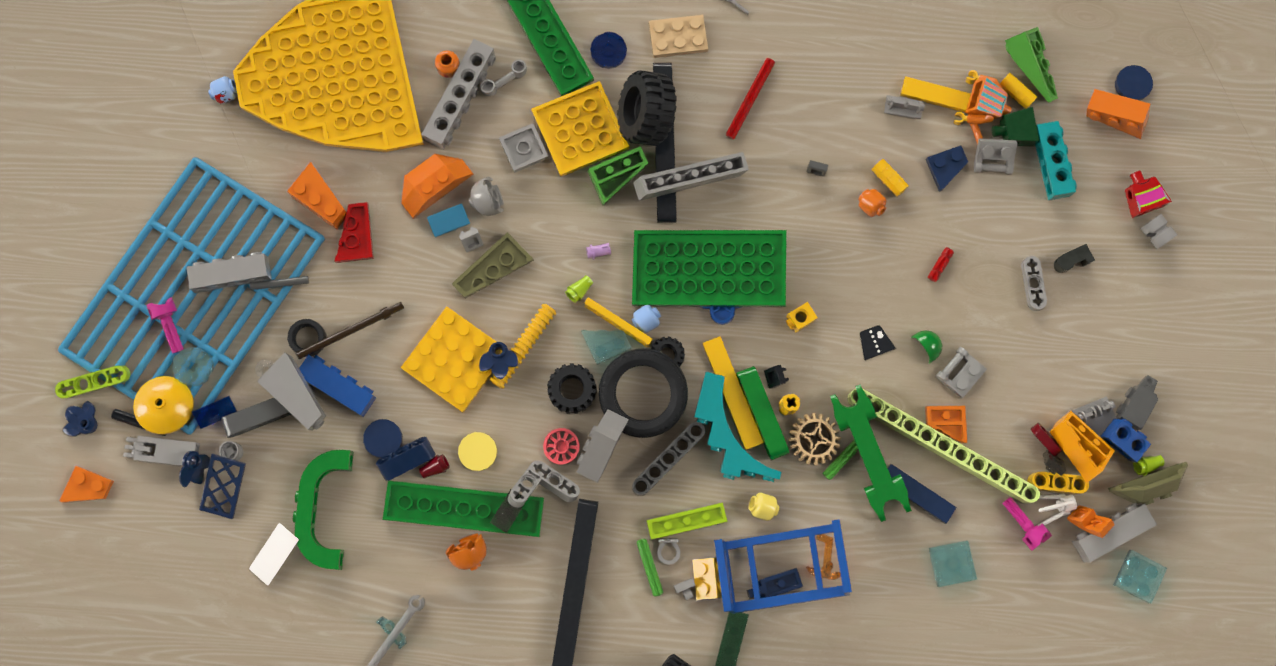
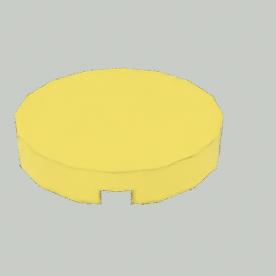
[458,432,497,471]

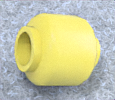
[749,493,779,521]

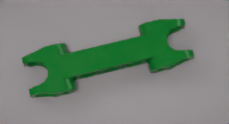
[830,384,912,522]

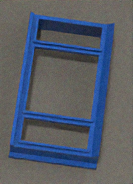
[714,519,852,614]

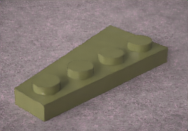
[452,232,534,299]

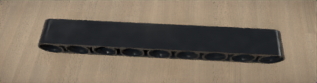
[653,62,677,223]
[552,498,599,666]

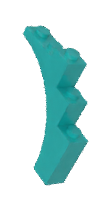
[694,372,782,482]

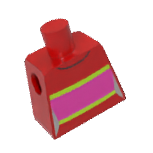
[1125,170,1172,218]

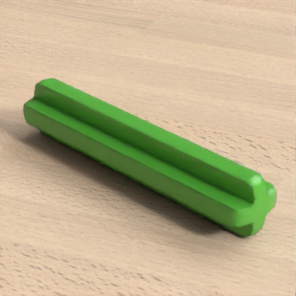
[823,440,859,480]
[637,539,663,597]

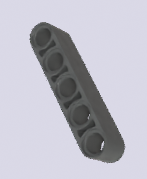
[221,385,316,438]
[632,422,705,496]

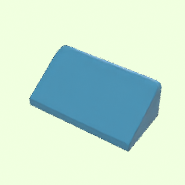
[427,204,470,237]

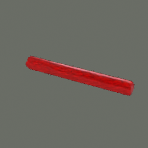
[726,58,775,140]

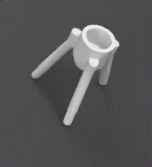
[1038,493,1077,526]

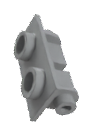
[884,95,925,119]

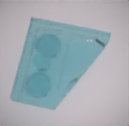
[581,330,631,365]

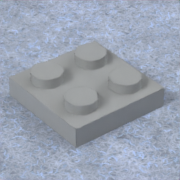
[499,123,549,173]

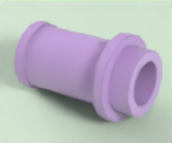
[586,243,611,260]

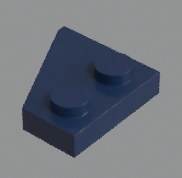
[925,145,968,192]

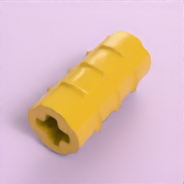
[1000,73,1037,109]
[871,159,909,197]
[778,394,800,416]

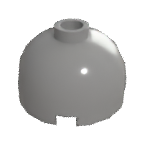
[469,177,504,216]

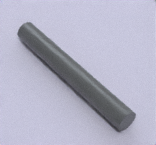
[250,276,309,290]

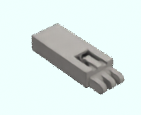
[123,436,200,466]

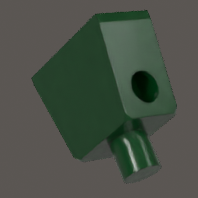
[992,107,1039,147]

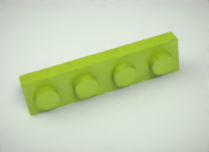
[646,502,728,540]

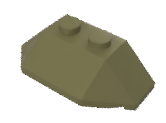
[1108,462,1188,505]

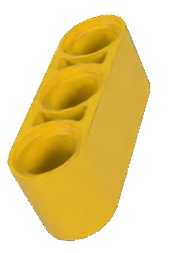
[1027,472,1089,494]

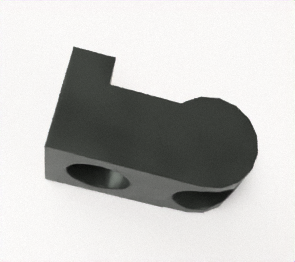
[1054,244,1095,273]

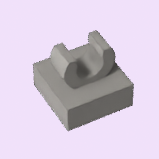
[459,227,484,253]
[674,578,695,600]

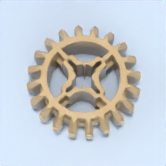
[788,413,841,466]

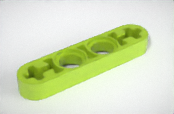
[55,365,130,398]

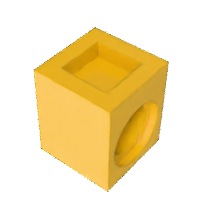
[786,302,818,333]

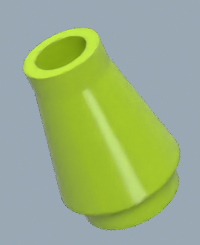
[565,275,593,303]
[1133,455,1165,476]

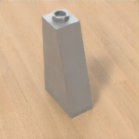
[257,352,326,431]

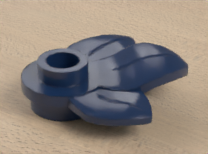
[479,342,518,380]
[63,401,98,437]
[179,451,210,488]

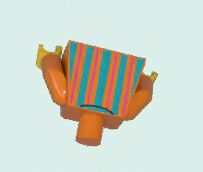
[954,70,1011,125]

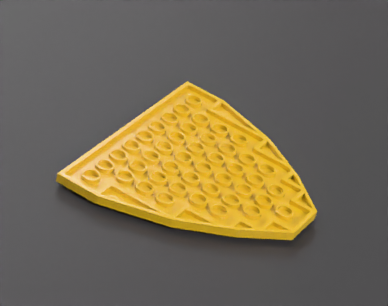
[233,0,423,152]

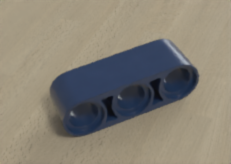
[376,437,436,481]

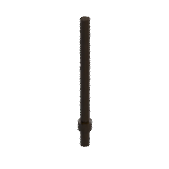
[296,302,404,360]

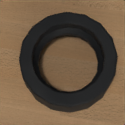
[287,319,327,357]

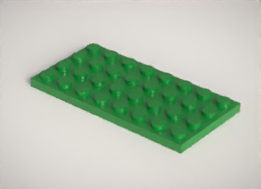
[632,230,787,307]

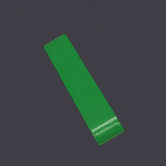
[736,366,789,461]

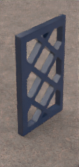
[199,454,246,519]

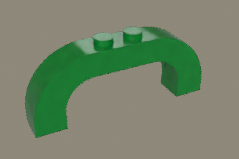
[293,450,354,570]

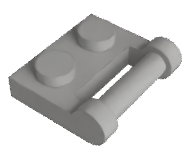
[974,138,1017,174]
[936,347,987,399]

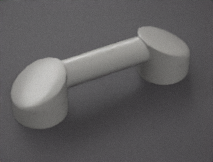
[480,59,527,96]

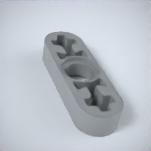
[1021,256,1047,311]

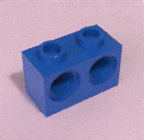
[1100,419,1151,462]

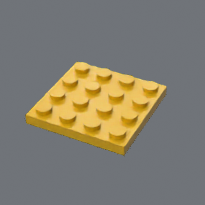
[531,81,629,177]
[400,306,502,413]

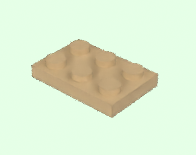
[649,15,708,58]

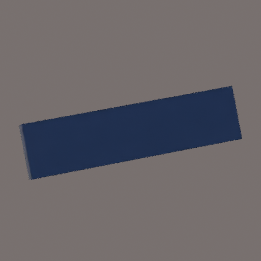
[888,464,957,524]

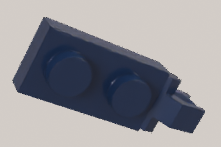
[746,568,803,598]

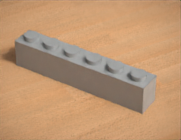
[634,152,749,201]

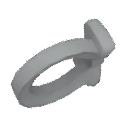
[657,538,681,565]

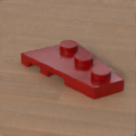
[334,202,374,263]

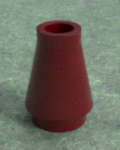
[419,454,450,479]

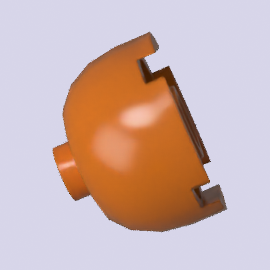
[446,533,487,571]

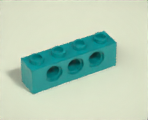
[1035,121,1077,201]

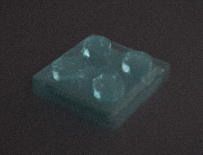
[929,540,977,587]
[1113,550,1167,604]

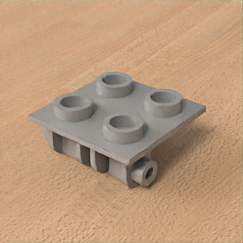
[1072,396,1122,437]

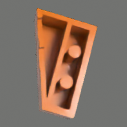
[1087,89,1151,139]
[287,162,346,230]

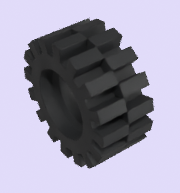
[651,336,685,367]

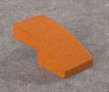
[1067,505,1115,538]

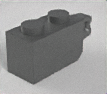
[1116,375,1158,431]

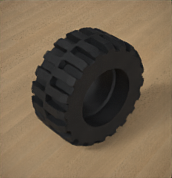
[617,70,677,146]

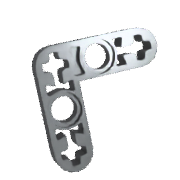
[508,461,580,508]

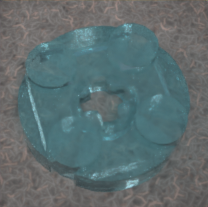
[173,347,214,387]

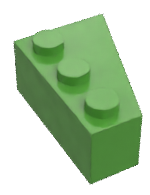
[588,146,648,205]

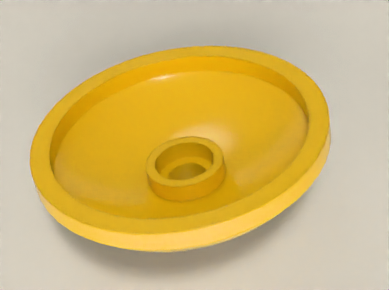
[133,376,194,435]

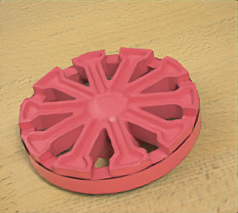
[543,428,580,465]

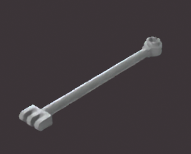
[367,595,425,666]

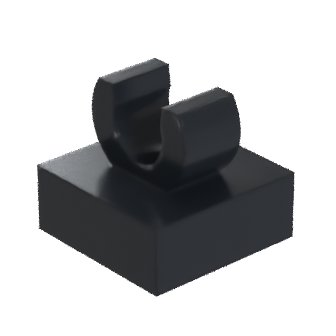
[764,365,789,389]

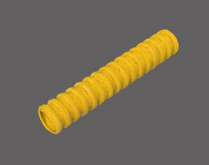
[490,304,556,389]

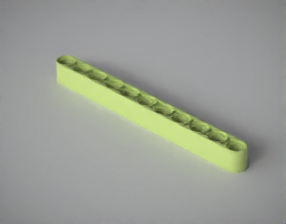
[847,389,1040,504]

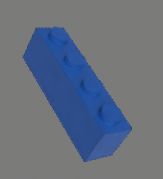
[299,355,376,417]

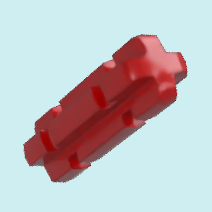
[928,247,954,282]

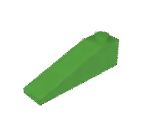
[1005,27,1058,103]

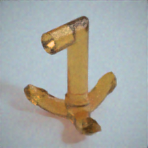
[806,534,841,580]

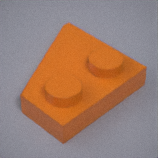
[925,406,967,444]
[59,466,114,503]

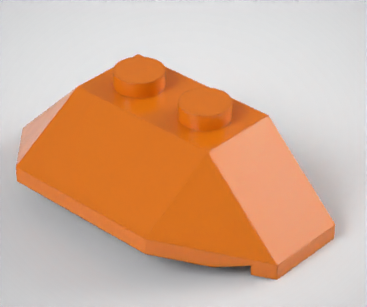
[401,154,474,219]

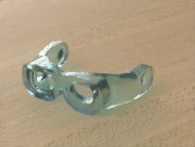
[376,616,407,649]

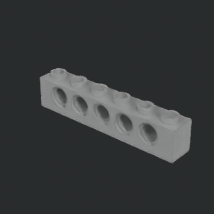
[421,39,496,150]

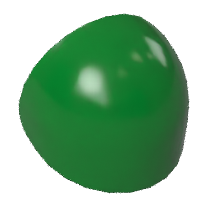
[911,330,943,364]

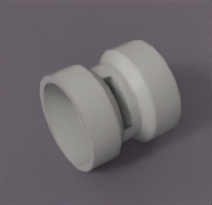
[219,441,244,461]

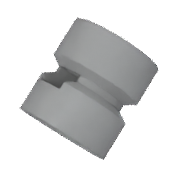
[1140,214,1178,249]

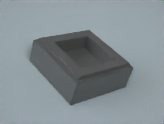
[806,160,828,176]

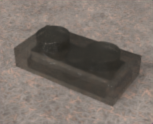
[1043,449,1066,476]
[490,489,527,533]

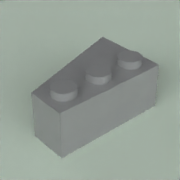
[577,409,629,483]

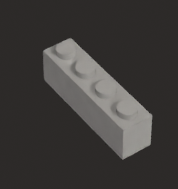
[187,252,272,293]
[1072,503,1157,562]

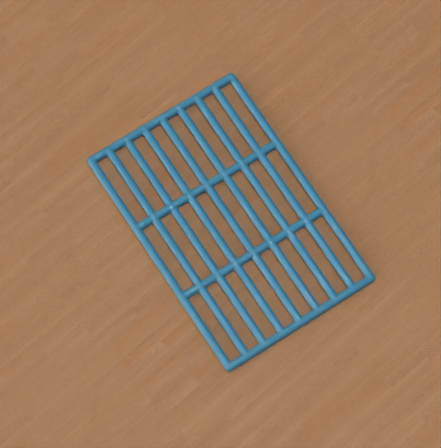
[58,157,325,435]

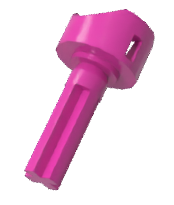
[146,297,184,354]
[1002,497,1052,551]

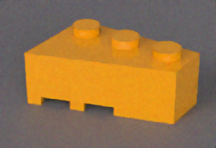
[1050,410,1115,483]

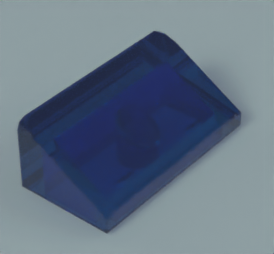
[192,395,237,429]

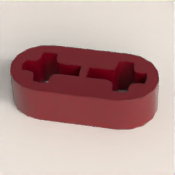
[1030,423,1063,456]

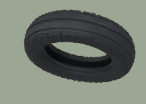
[599,348,688,438]

